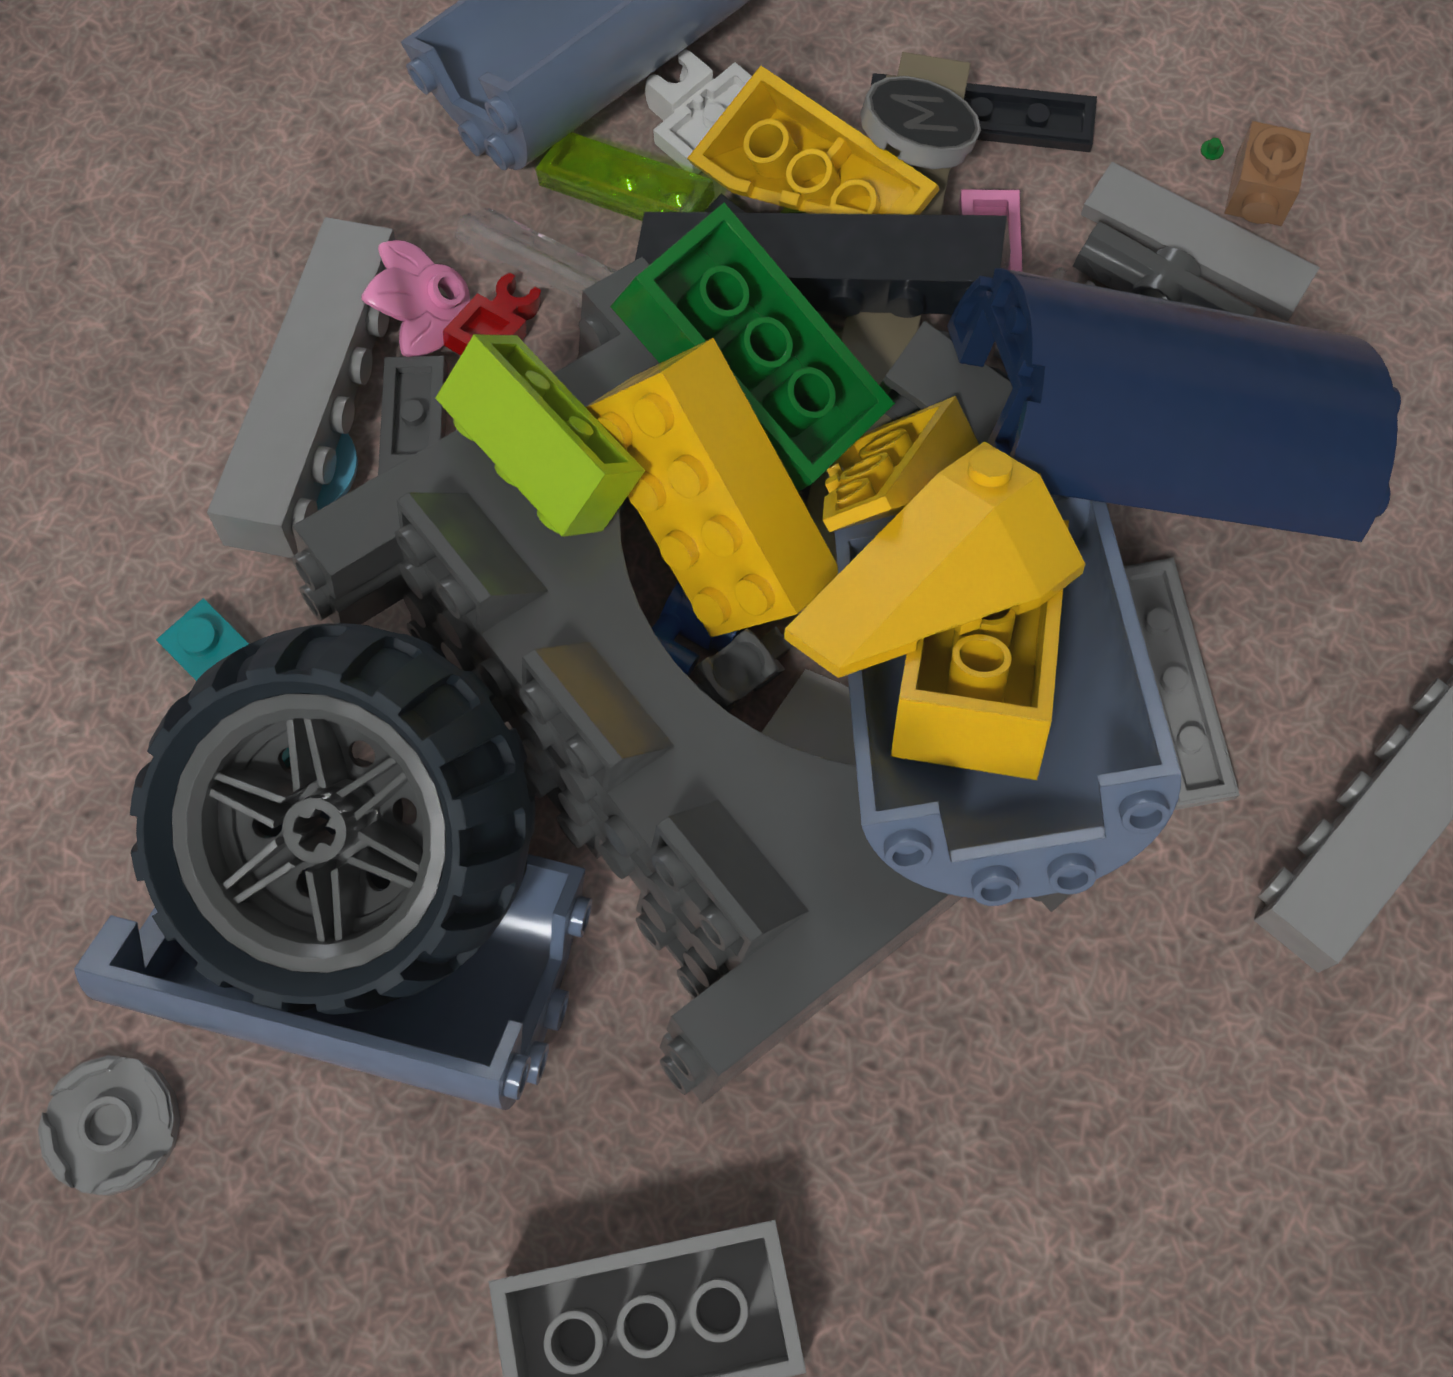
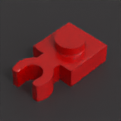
[443,273,541,355]

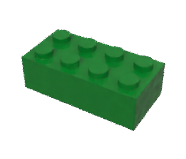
[610,202,895,492]

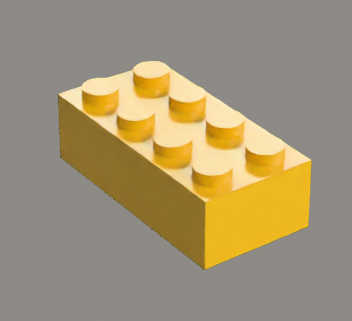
[586,338,838,637]
[891,520,1069,780]

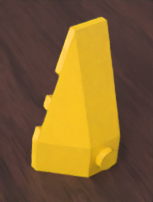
[687,65,940,215]
[823,396,979,532]
[784,441,1085,678]

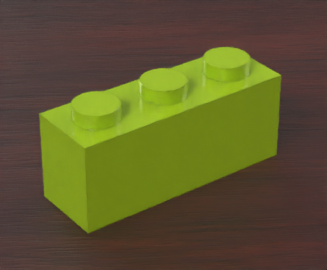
[435,334,645,537]

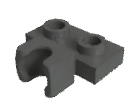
[693,626,792,712]

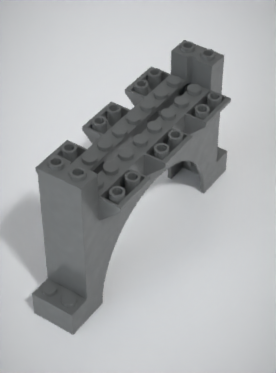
[292,257,1073,1104]

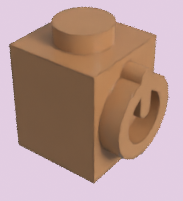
[1224,121,1311,226]

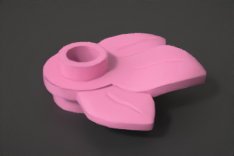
[361,240,470,357]

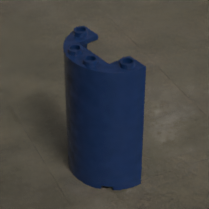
[947,268,1401,542]

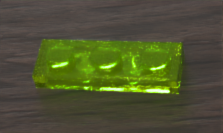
[535,132,715,221]

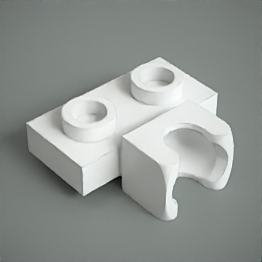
[645,49,752,178]

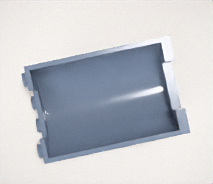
[401,0,751,171]
[834,494,1181,906]
[74,811,592,1110]

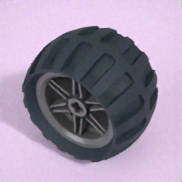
[130,623,536,1015]

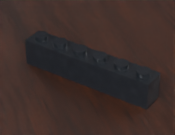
[635,212,1011,318]

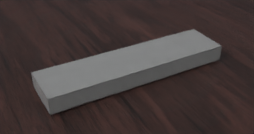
[1081,162,1320,322]
[1124,558,1240,810]

